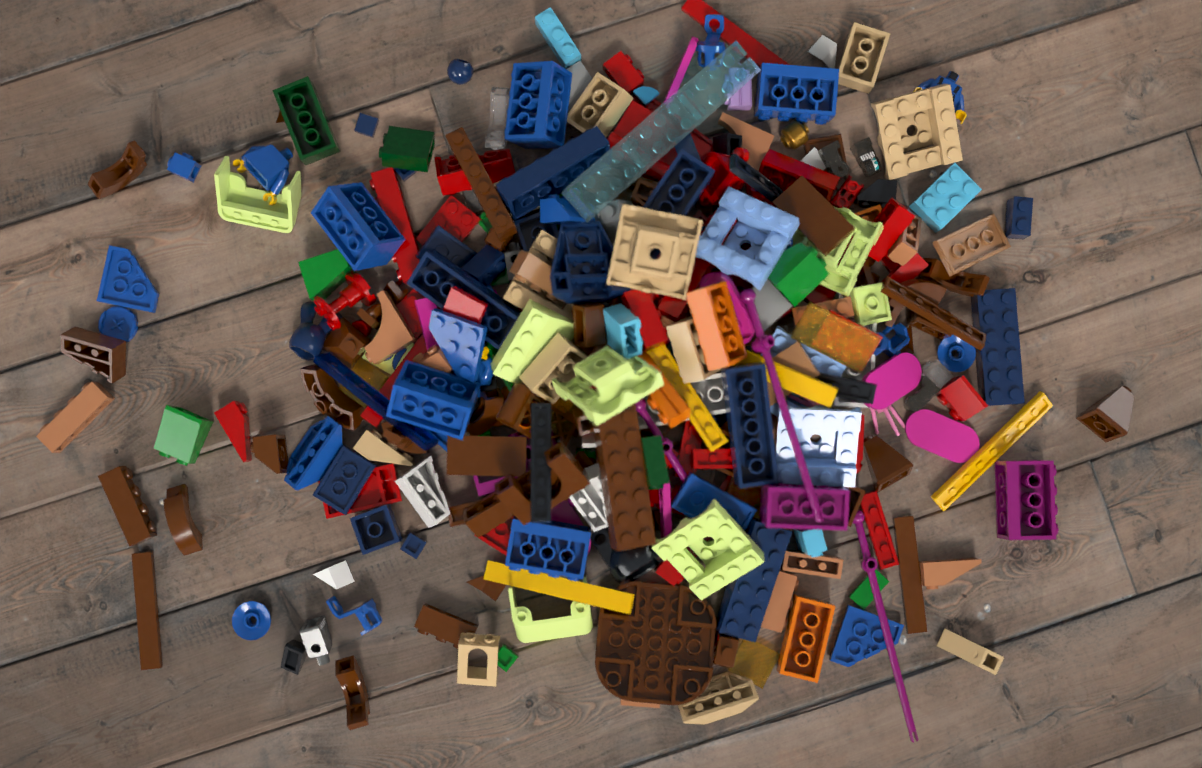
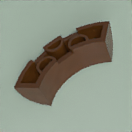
[300,364,365,430]

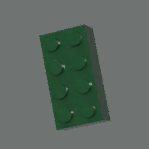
[272,76,341,165]

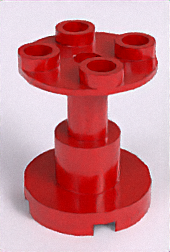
[314,271,376,331]

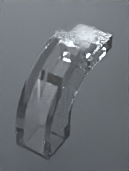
[485,87,511,150]

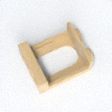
[457,633,500,687]

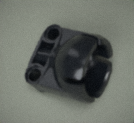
[591,527,663,585]

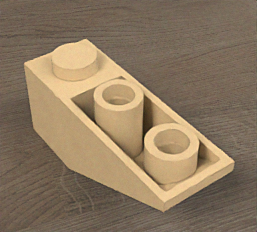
[353,429,416,466]
[936,628,1004,675]

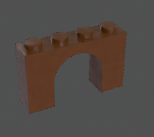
[494,442,590,525]

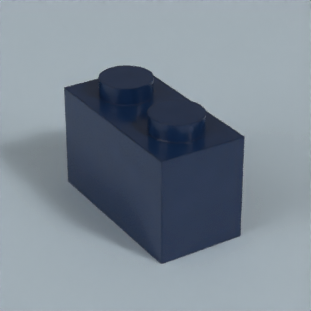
[1005,196,1033,240]
[461,244,506,286]

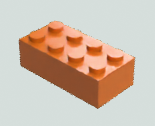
[686,281,748,371]
[776,594,836,683]

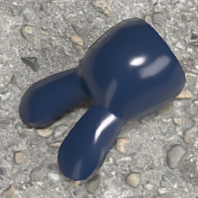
[289,301,342,361]

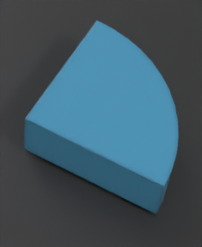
[633,86,659,107]

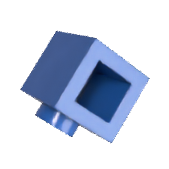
[167,152,201,183]

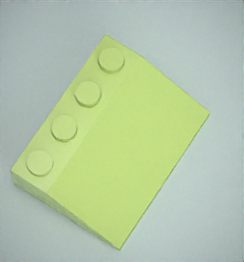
[490,299,574,383]

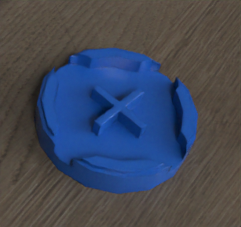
[98,306,138,343]

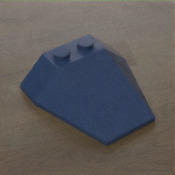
[550,221,631,304]

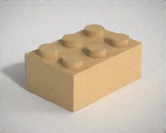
[837,22,890,94]
[567,72,634,137]
[666,316,721,384]
[519,333,589,404]

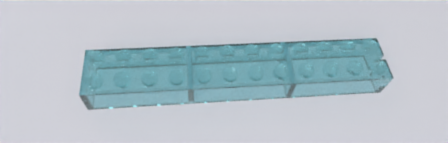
[562,41,761,223]

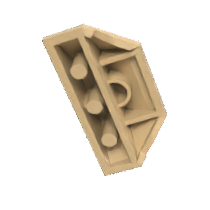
[678,672,759,725]

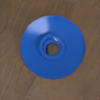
[937,334,976,372]
[232,601,271,640]

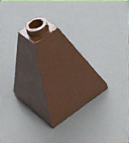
[1076,386,1134,442]
[863,435,913,493]

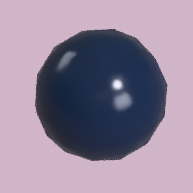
[447,59,473,85]

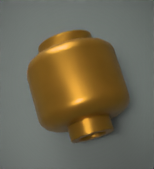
[780,121,809,149]

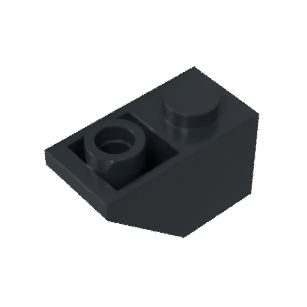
[854,179,897,209]

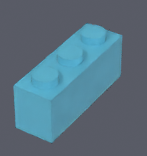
[535,7,581,69]
[793,529,827,557]

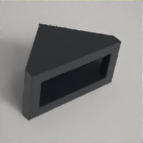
[281,639,308,675]

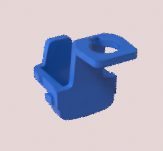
[696,14,725,70]
[873,322,910,358]
[326,596,382,635]

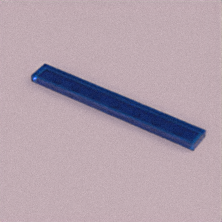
[313,352,439,451]

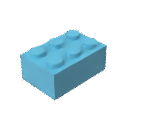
[909,163,982,233]

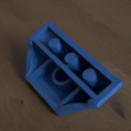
[284,416,343,491]

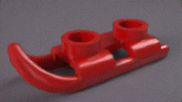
[830,175,865,209]

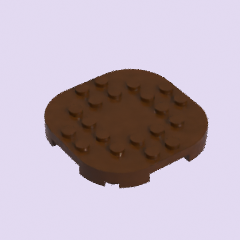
[595,581,716,706]

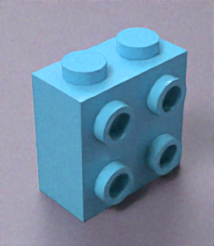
[603,303,643,359]

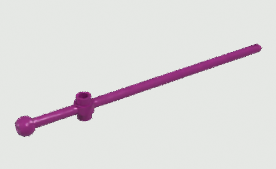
[740,289,823,523]
[636,398,688,482]
[853,510,918,743]

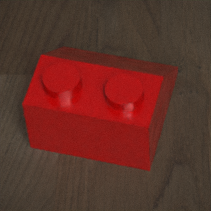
[935,375,988,422]

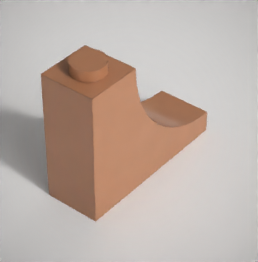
[718,112,774,171]
[364,290,417,364]

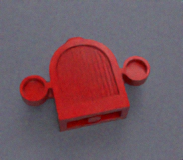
[699,147,749,207]

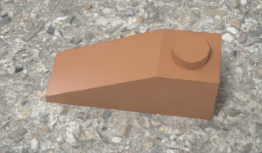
[888,212,922,266]
[919,558,982,589]

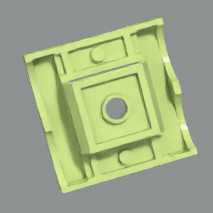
[792,207,884,297]
[552,346,664,425]
[651,499,764,600]

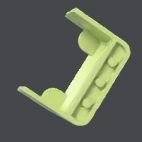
[214,156,302,233]
[508,575,593,643]

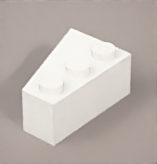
[395,456,451,528]
[569,463,608,532]

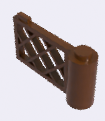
[496,381,576,447]

